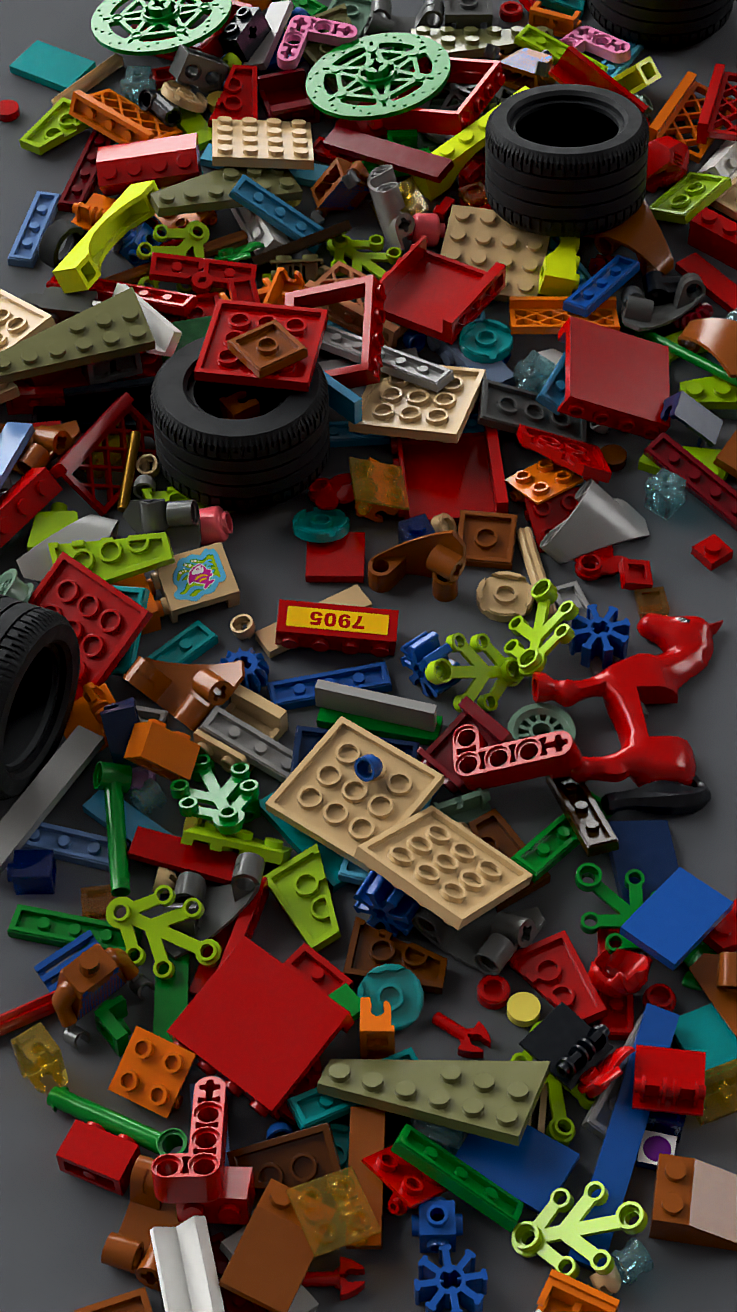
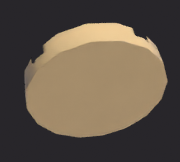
[160,80,208,113]
[476,571,535,622]

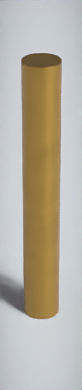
[117,431,141,512]

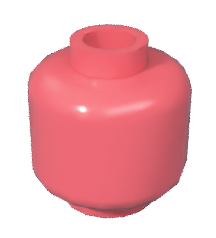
[407,213,445,247]
[199,506,233,546]

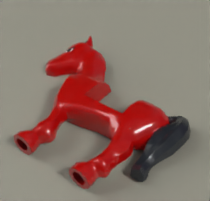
[532,613,724,815]

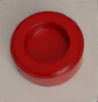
[499,1,523,22]
[0,99,20,122]
[477,975,511,1010]

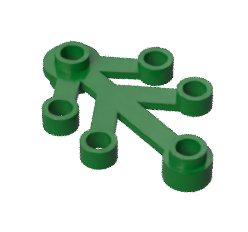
[170,754,260,835]
[575,863,656,955]

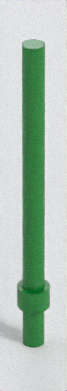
[620,320,737,387]

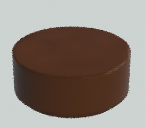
[600,444,627,471]

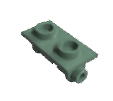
[432,787,492,824]

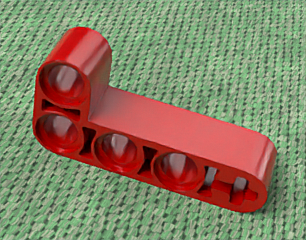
[452,724,582,791]
[151,1076,228,1204]

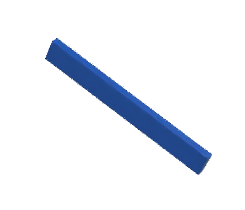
[567,1003,680,1272]

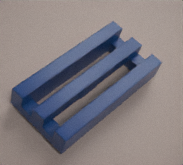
[34,929,99,992]

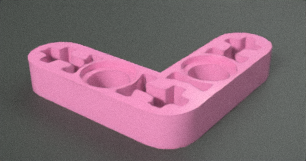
[277,15,357,70]
[553,26,631,66]

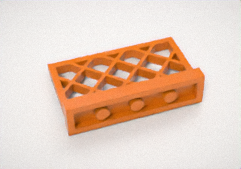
[649,71,737,164]
[69,88,183,144]
[509,296,620,334]

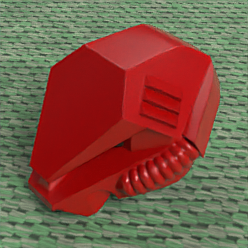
[646,135,690,193]

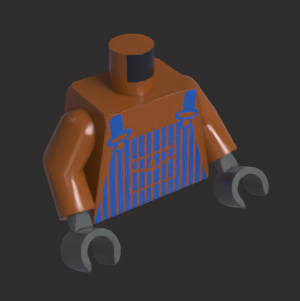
[483,43,556,90]
[309,157,372,227]
[52,943,155,1050]

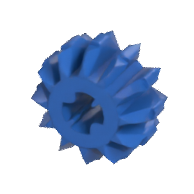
[220,646,269,694]

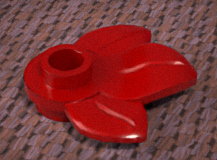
[308,473,360,511]
[573,545,628,581]
[577,1046,636,1098]

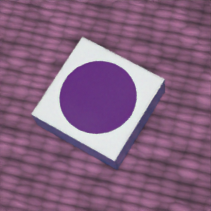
[636,1130,677,1170]

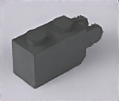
[21,286,99,324]

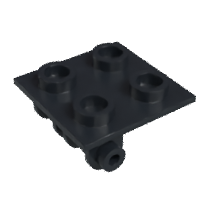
[519,1002,613,1091]

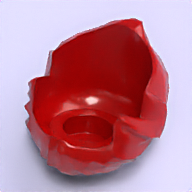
[588,948,653,998]

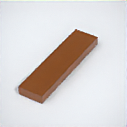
[345,1106,387,1249]

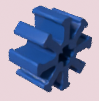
[569,604,630,670]
[400,631,461,697]
[353,870,421,937]
[414,1244,488,1312]

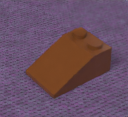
[649,1153,737,1251]
[218,1178,336,1312]

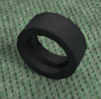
[39,219,86,269]

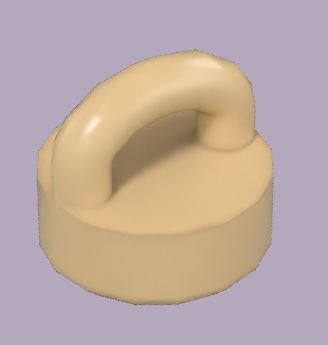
[428,513,457,534]

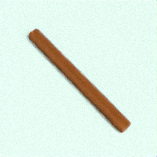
[104,230,249,284]

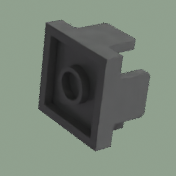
[444,0,493,29]

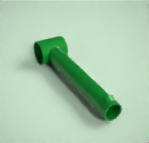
[93,761,132,897]
[47,1086,189,1155]

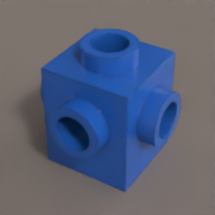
[119,222,162,267]
[412,1197,463,1254]

